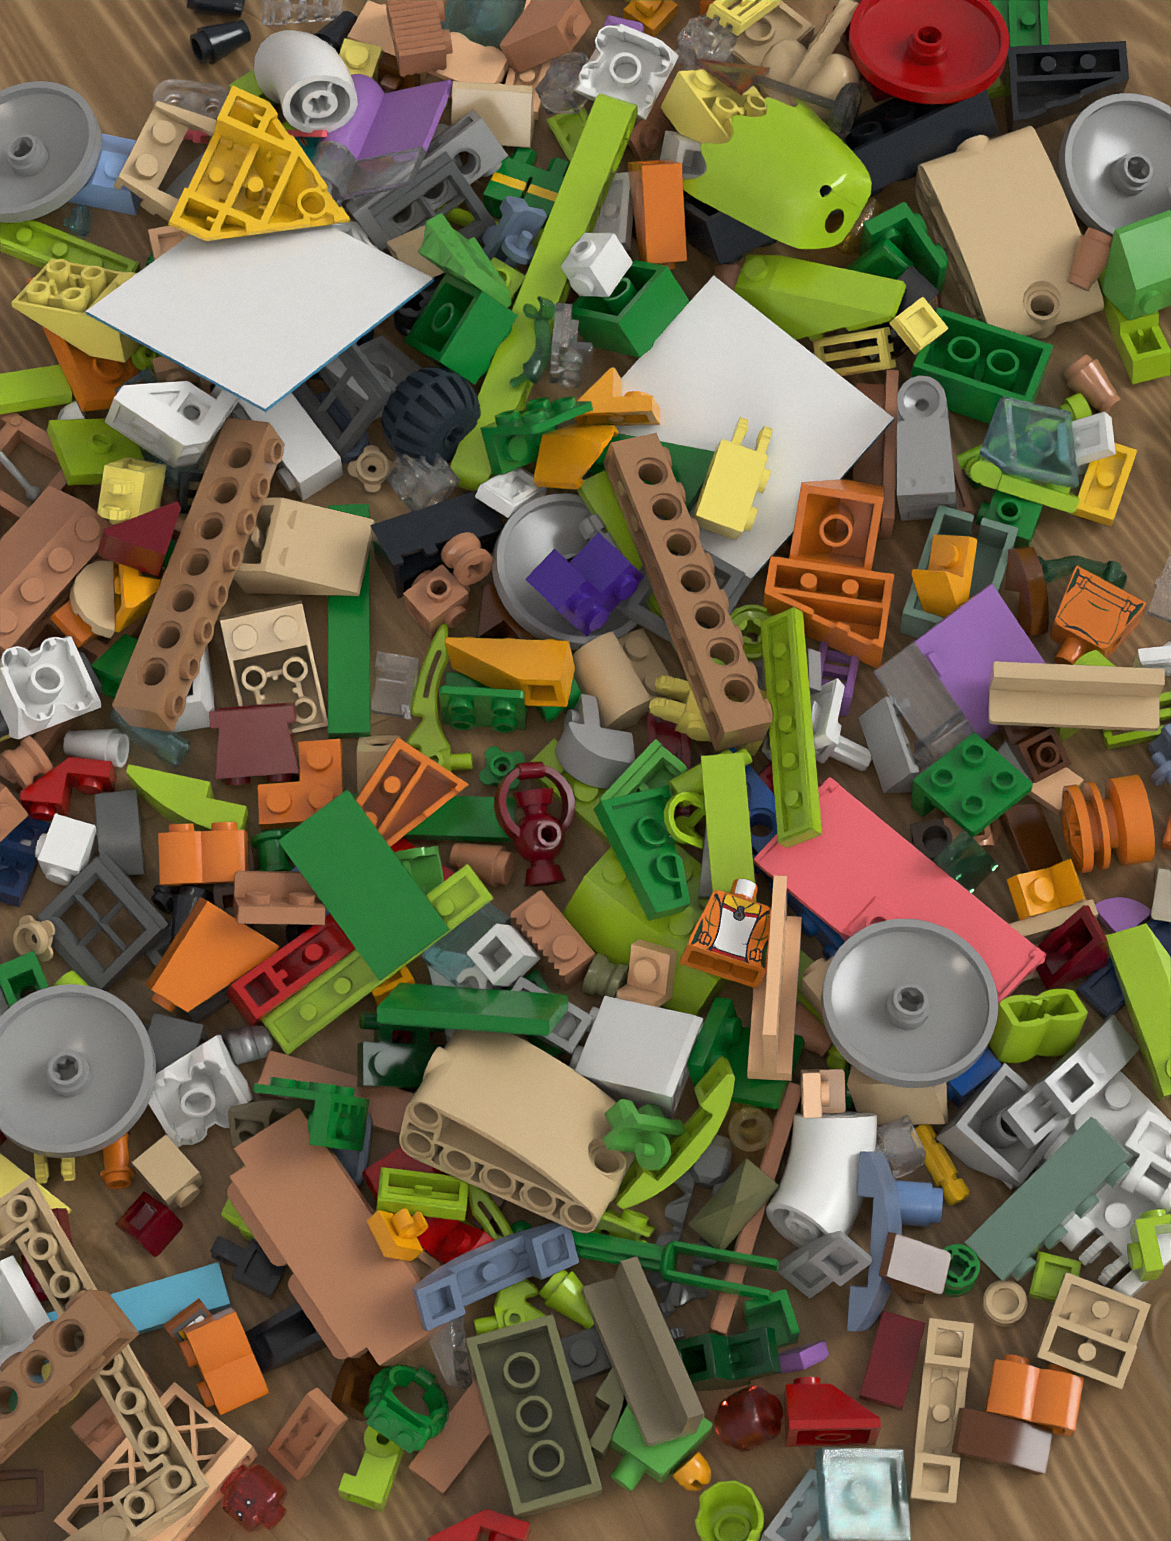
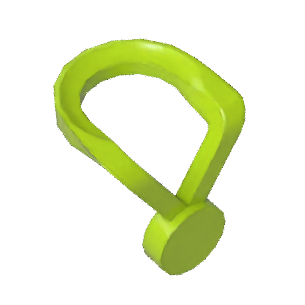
[664,792,705,849]

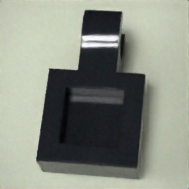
[210,1236,289,1300]

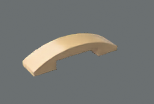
[910,1318,974,1504]

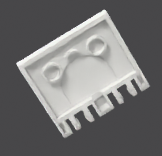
[1003,1071,1171,1297]

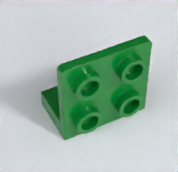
[859,202,948,297]
[480,396,593,475]
[439,672,528,733]
[911,732,1033,837]
[687,997,805,1109]
[253,1077,370,1151]

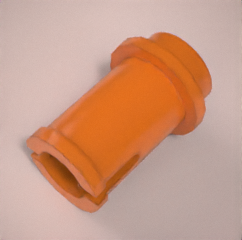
[100,1133,135,1189]

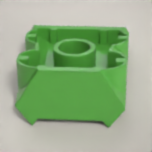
[418,213,511,308]

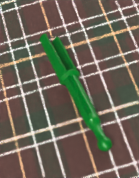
[510,1220,780,1302]

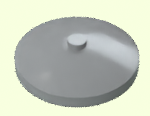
[0,81,102,223]
[1058,93,1171,237]
[492,493,649,650]
[821,919,998,1088]
[0,984,156,1158]

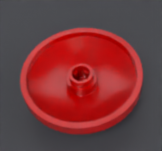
[848,0,1009,104]

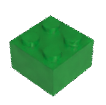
[566,259,689,358]
[404,273,518,385]

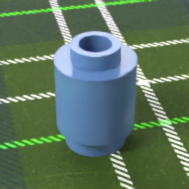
[895,1180,943,1227]

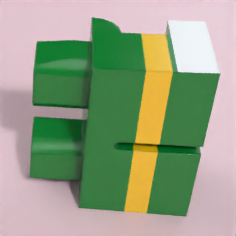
[483,147,570,229]

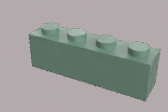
[965,1117,1133,1281]

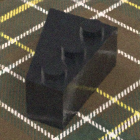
[370,490,504,599]

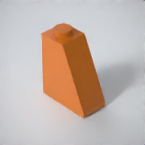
[627,159,687,270]
[145,897,279,1013]

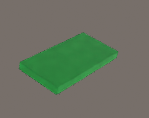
[278,790,450,981]
[377,983,568,1036]

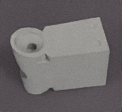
[897,375,958,521]

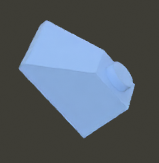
[68,133,141,216]

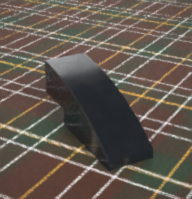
[245,1302,327,1374]

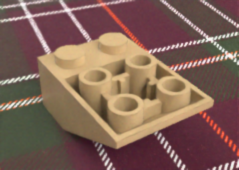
[233,498,376,596]
[220,600,328,733]

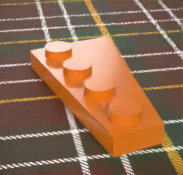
[25,278,149,412]

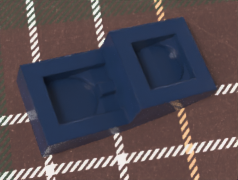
[0,817,50,907]

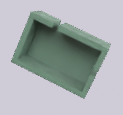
[899,505,1019,638]

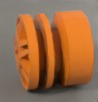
[1061,774,1155,873]

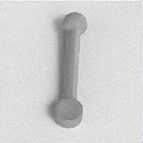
[0,450,42,502]

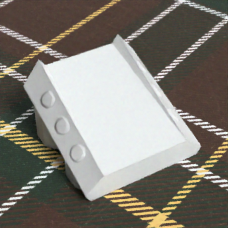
[574,24,679,120]
[0,636,101,739]
[148,1035,254,1147]

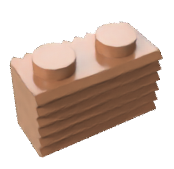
[386,0,453,77]
[511,890,596,991]

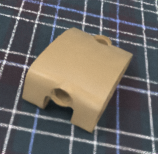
[915,126,1104,339]
[399,1029,636,1233]

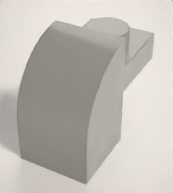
[555,694,635,789]

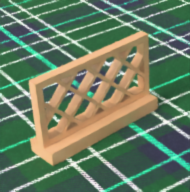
[747,875,802,1081]
[54,1382,258,1541]

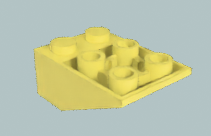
[660,67,767,144]
[12,259,141,363]

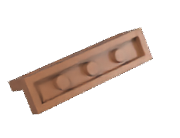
[852,370,899,539]

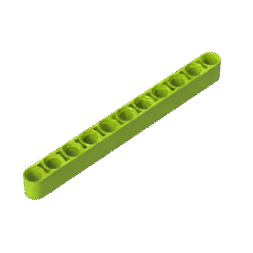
[448,93,638,492]

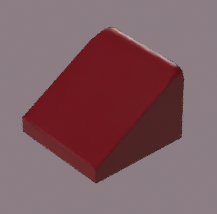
[115,1191,183,1257]

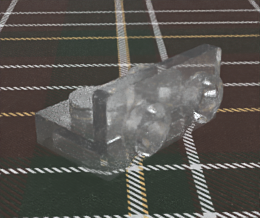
[549,303,593,389]

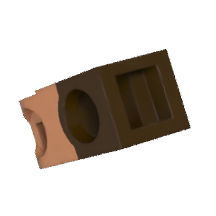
[910,817,995,865]

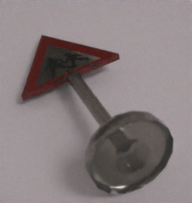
[694,58,863,139]

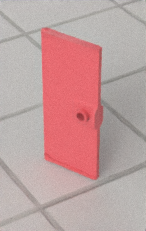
[753,777,1047,1005]

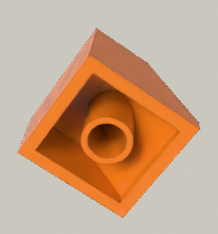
[789,479,885,571]

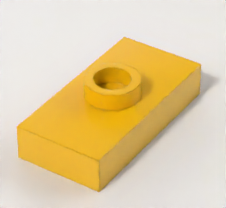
[1072,443,1137,527]

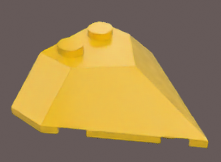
[168,85,350,241]

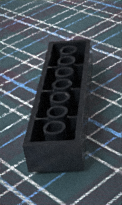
[684,89,999,265]

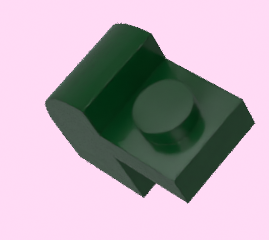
[674,1327,781,1391]

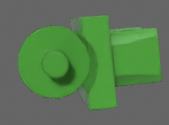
[602,1099,686,1171]

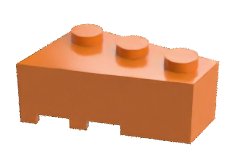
[763,556,895,670]
[356,737,469,847]

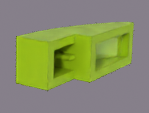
[1097,266,1171,384]
[126,764,251,832]

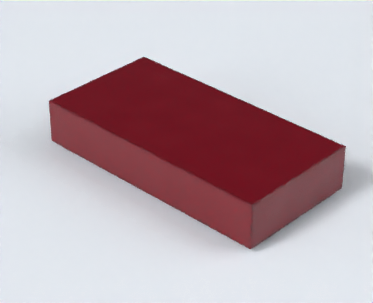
[859,1311,926,1411]

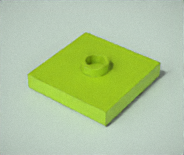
[47,418,144,486]

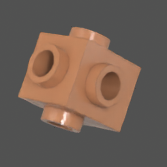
[403,564,470,639]

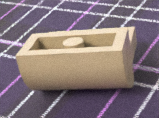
[572,628,678,731]
[1036,1272,1151,1389]

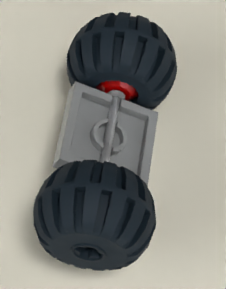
[309,328,481,468]

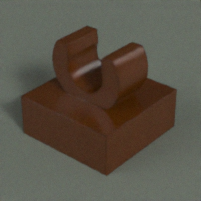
[378,52,420,93]

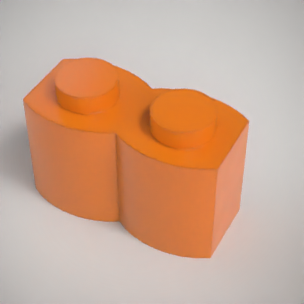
[158,822,249,886]
[179,1307,269,1415]
[984,1355,1084,1437]

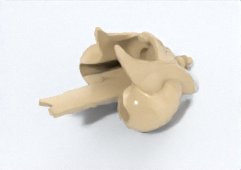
[759,0,867,128]

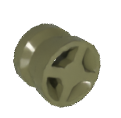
[582,953,629,998]

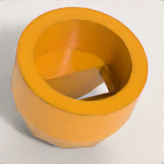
[672,1451,711,1492]

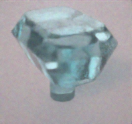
[63,204,91,237]

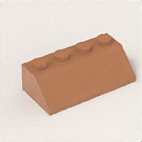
[0,485,113,659]

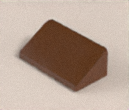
[999,803,1063,873]

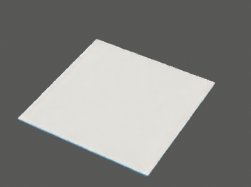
[86,225,434,412]
[582,275,895,589]

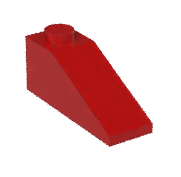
[225,914,356,1027]

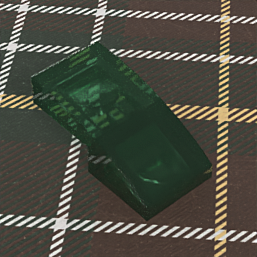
[934,829,999,893]

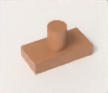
[267,1387,348,1481]

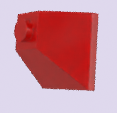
[784,1377,881,1447]

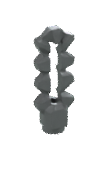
[646,1135,734,1308]

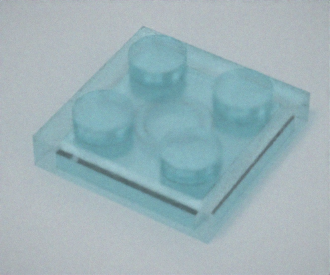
[814,1447,911,1541]

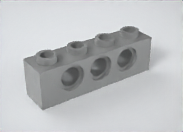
[345,110,508,251]

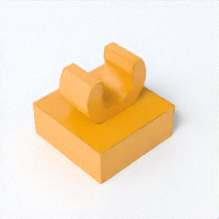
[623,0,678,37]
[366,1208,428,1262]

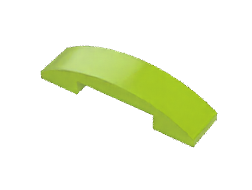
[615,1056,735,1209]

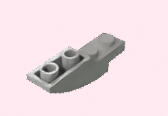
[1000,1014,1140,1149]

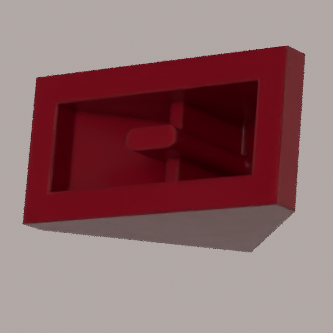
[97,501,181,576]
[1036,905,1108,990]

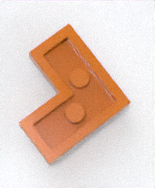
[258,739,344,830]

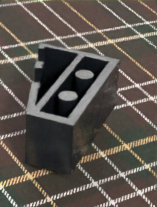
[1003,41,1129,133]

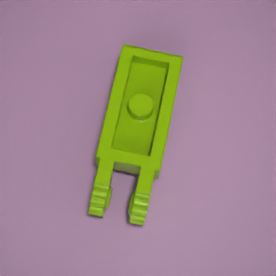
[964,455,1080,514]

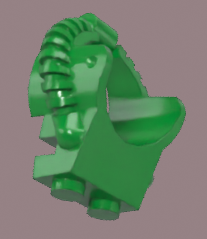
[364,1365,449,1454]

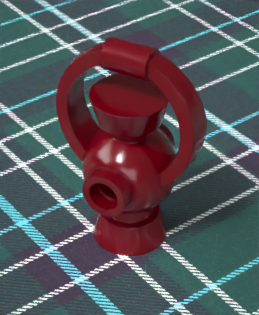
[494,761,575,887]

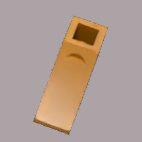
[445,637,575,707]

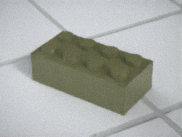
[465,1314,603,1519]

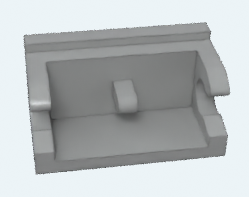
[859,697,930,793]

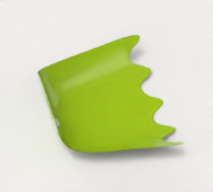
[683,97,872,249]

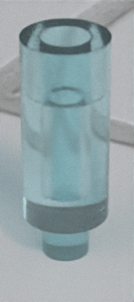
[110,709,191,768]

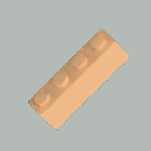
[347,0,510,99]

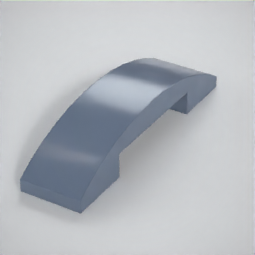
[847,1151,902,1332]
[412,1222,579,1331]

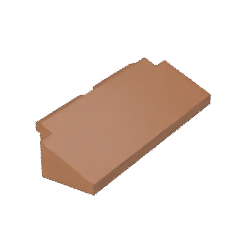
[227,1107,449,1366]

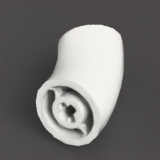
[254,30,358,133]
[766,1111,877,1248]

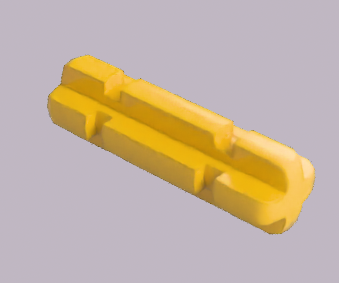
[909,1124,969,1206]

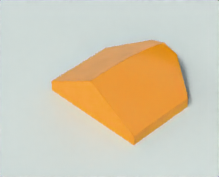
[533,424,619,489]

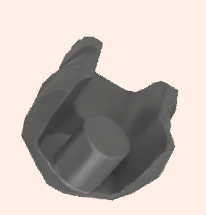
[221,1026,273,1065]

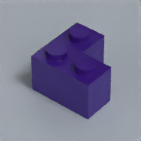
[525,532,645,637]

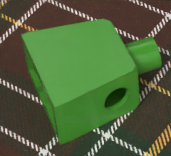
[610,1404,713,1492]

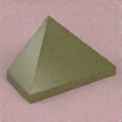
[688,1158,780,1250]

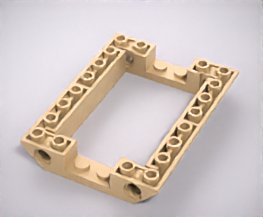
[0,1178,210,1541]

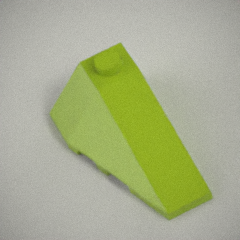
[734,254,906,341]
[1105,924,1171,1102]

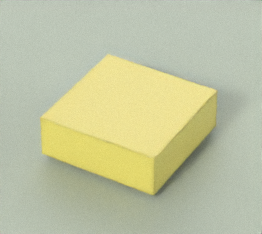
[889,297,948,355]

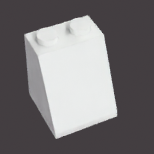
[569,996,703,1119]

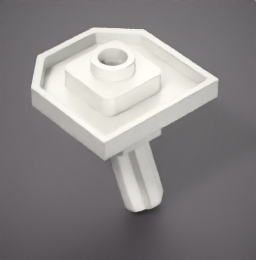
[762,678,872,771]

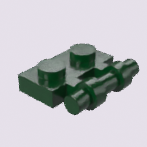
[357,1010,446,1089]

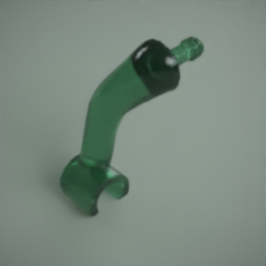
[509,296,555,388]
[1038,555,1127,590]

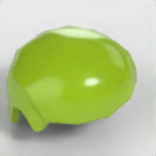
[695,1480,764,1541]

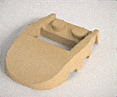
[113,101,216,222]

